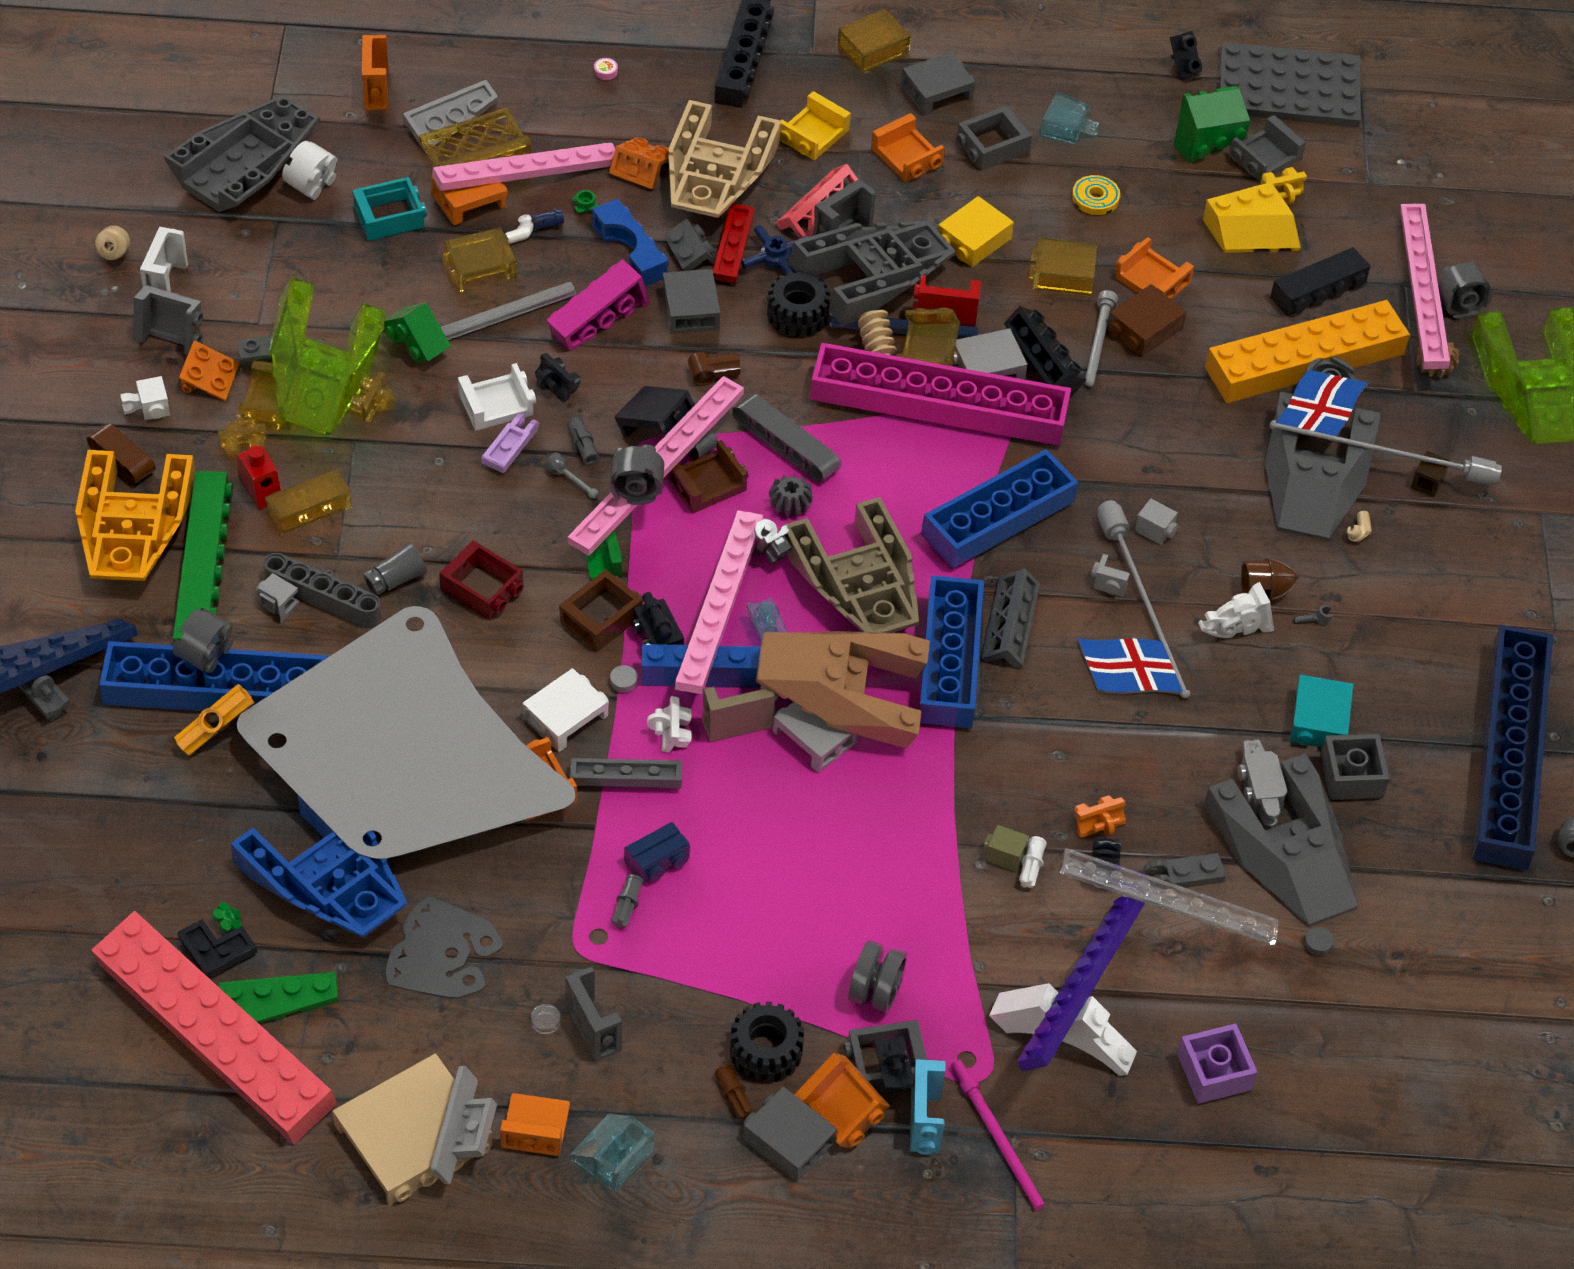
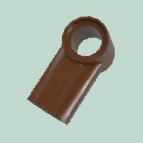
[688,352,741,386]

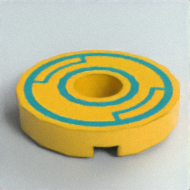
[1072,175,1120,215]

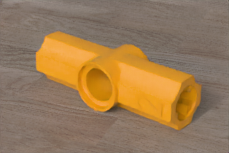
[174,684,254,756]

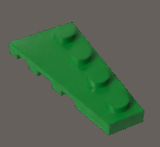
[219,972,338,1024]

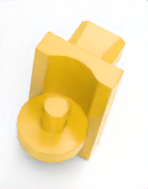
[1261,167,1307,205]

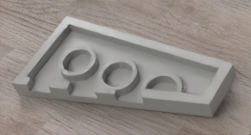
[403,80,498,154]

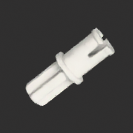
[1019,836,1047,888]

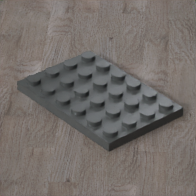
[1219,42,1361,127]

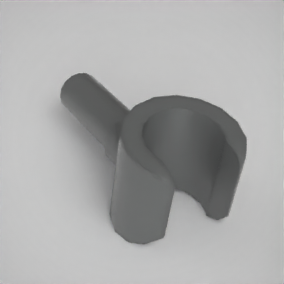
[1294,605,1333,626]

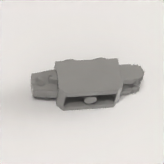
[1237,740,1287,829]

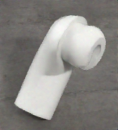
[504,215,534,245]

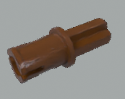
[714,1064,754,1121]

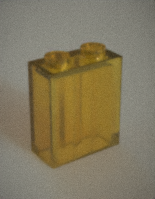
[837,8,911,73]
[1029,237,1097,296]

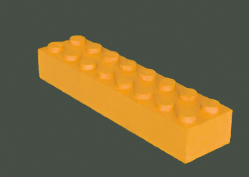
[1205,300,1410,403]

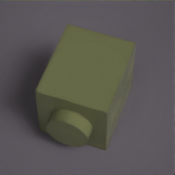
[983,825,1029,873]

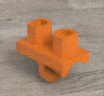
[1074,795,1126,838]

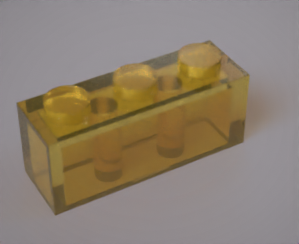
[265,469,352,536]

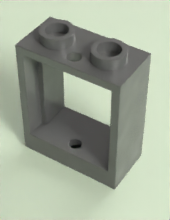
[956,106,1032,171]
[844,1020,927,1093]

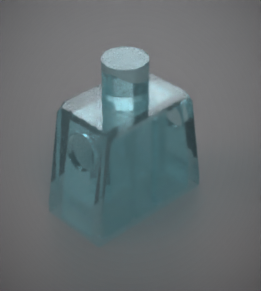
[1040,91,1100,144]

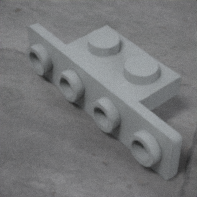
[431,1066,497,1184]

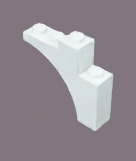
[989,983,1137,1076]

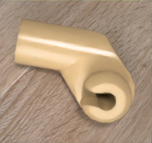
[1347,511,1372,542]

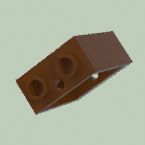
[559,570,643,652]

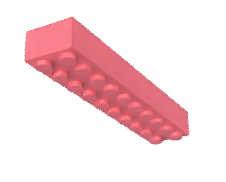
[91,911,337,1145]

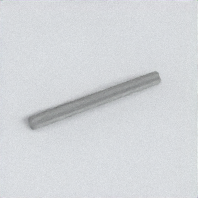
[441,282,575,340]

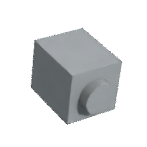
[1135,499,1178,545]

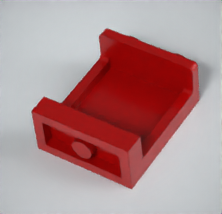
[912,275,981,327]

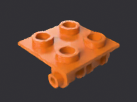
[178,340,240,401]

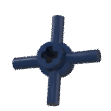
[741,225,808,274]

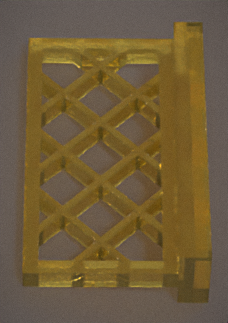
[419,107,531,167]

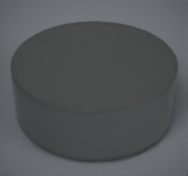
[1304,927,1334,956]

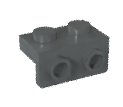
[664,219,716,271]
[237,333,292,368]

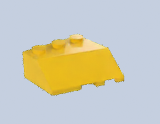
[1203,182,1301,253]

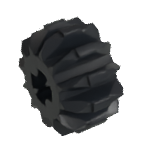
[1090,836,1121,885]

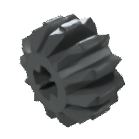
[769,474,813,518]

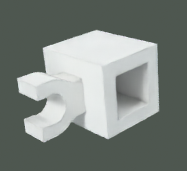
[120,376,170,420]

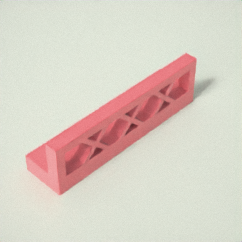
[775,164,858,238]

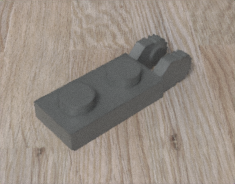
[1143,853,1226,890]

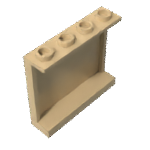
[332,1053,493,1206]

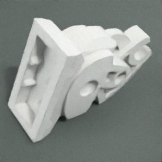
[1198,582,1274,638]

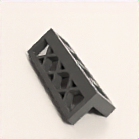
[982,568,1040,668]

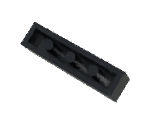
[1270,247,1371,316]

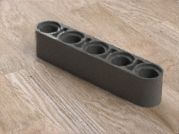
[732,394,841,483]
[263,553,381,628]

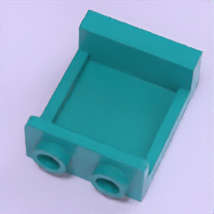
[1290,674,1353,747]

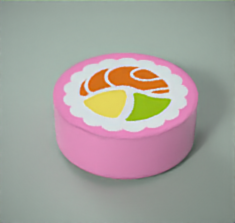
[594,58,618,80]

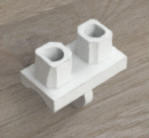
[647,696,691,753]

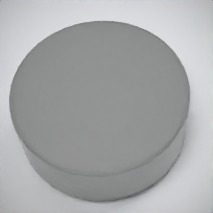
[610,665,637,693]

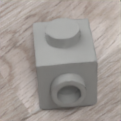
[1091,554,1130,597]

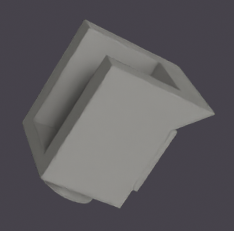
[256,573,300,623]

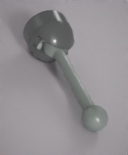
[545,452,599,499]

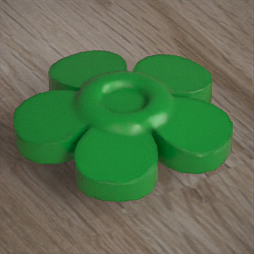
[212,902,242,932]

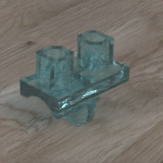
[746,597,787,642]

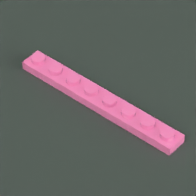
[432,142,615,191]

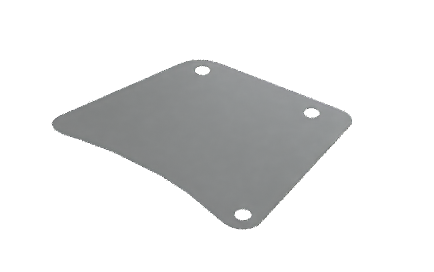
[237,606,575,859]

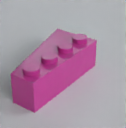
[546,259,650,351]

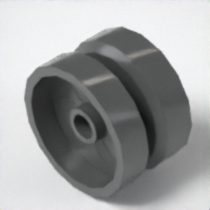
[848,940,907,1013]

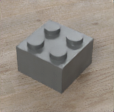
[1320,734,1390,800]

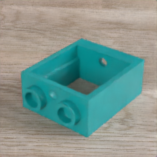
[352,177,427,241]

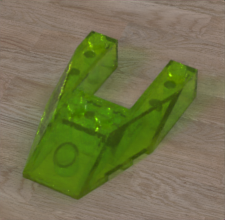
[269,277,386,436]
[1471,307,1574,443]

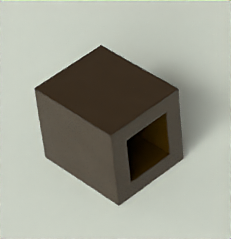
[1411,451,1450,497]

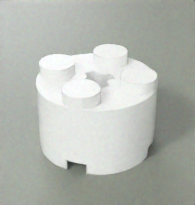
[282,141,337,200]

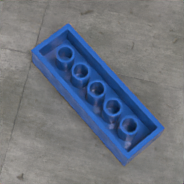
[921,449,1079,569]
[919,575,984,728]

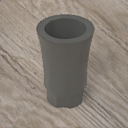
[363,542,427,596]

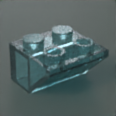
[570,1114,655,1191]

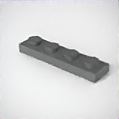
[570,758,682,788]

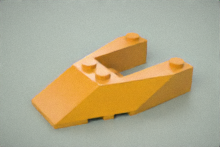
[75,450,195,581]

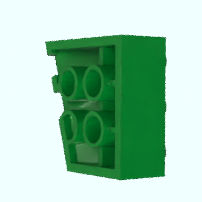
[1173,86,1250,163]

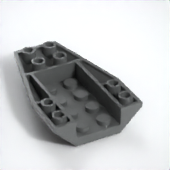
[164,95,319,212]

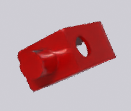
[237,446,283,510]

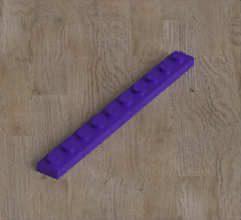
[1017,894,1145,1071]

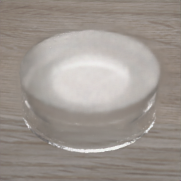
[531,1004,560,1034]

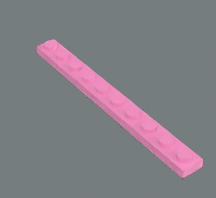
[1400,204,1450,369]
[568,376,744,556]
[675,511,763,694]

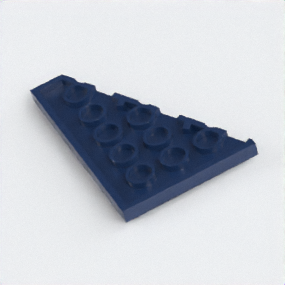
[0,619,138,693]

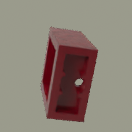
[439,540,524,620]

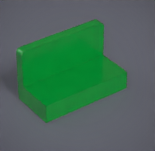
[584,529,622,581]

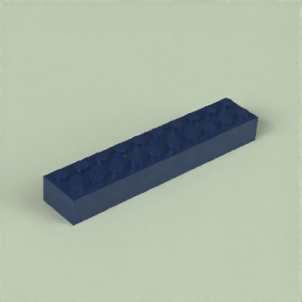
[1472,624,1553,870]

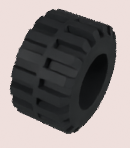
[767,271,830,338]
[730,1001,804,1083]

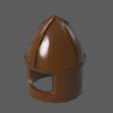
[1241,558,1299,600]

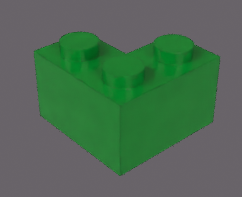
[382,302,451,363]

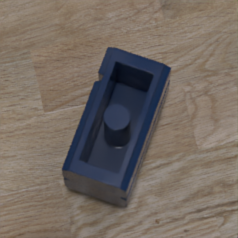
[624,822,690,883]

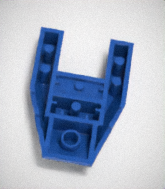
[231,795,407,938]

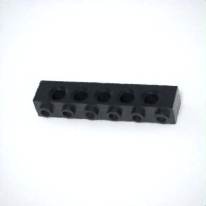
[715,0,775,108]

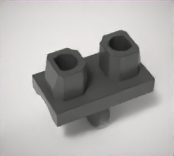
[754,519,792,565]
[19,674,70,721]

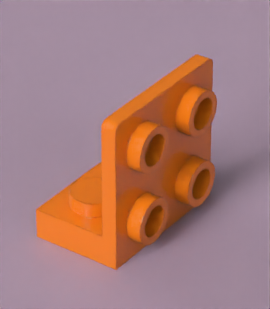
[609,137,669,189]
[500,1093,570,1156]

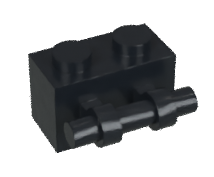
[631,592,684,645]

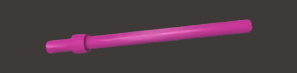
[951,1059,1045,1211]

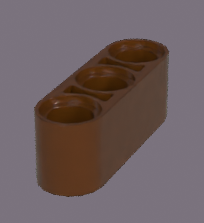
[86,423,156,485]

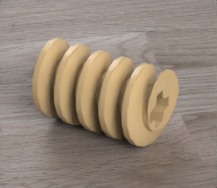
[858,310,897,355]

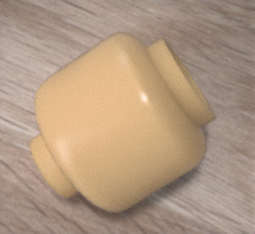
[95,226,130,260]

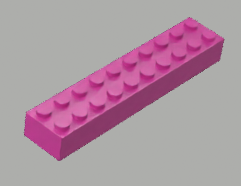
[810,343,1071,446]

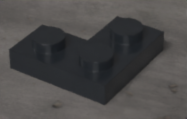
[177,919,258,978]

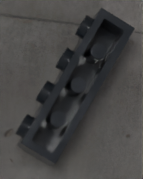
[1004,306,1086,398]

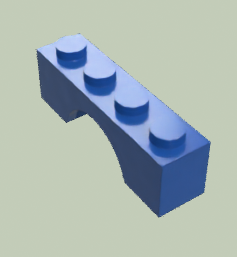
[592,198,669,287]

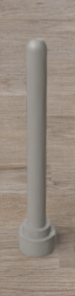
[1084,290,1118,388]

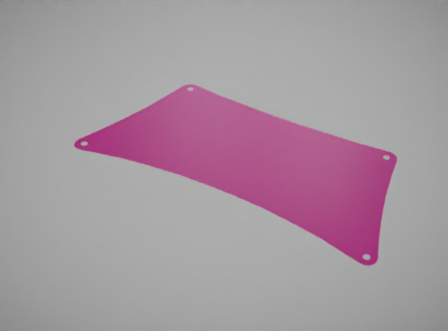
[572,414,1011,1082]

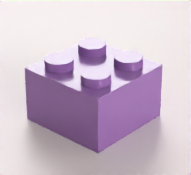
[1177,1023,1258,1104]

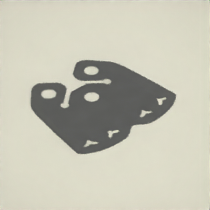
[386,896,503,998]

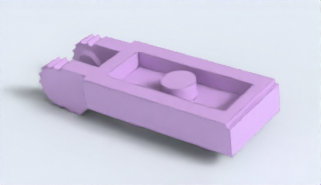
[482,413,539,473]

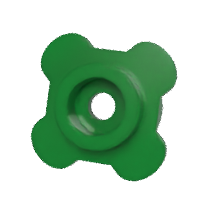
[572,190,599,213]

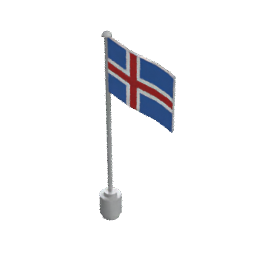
[1270,370,1502,486]
[1077,500,1190,698]

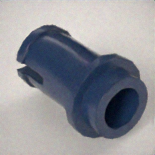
[532,208,564,230]

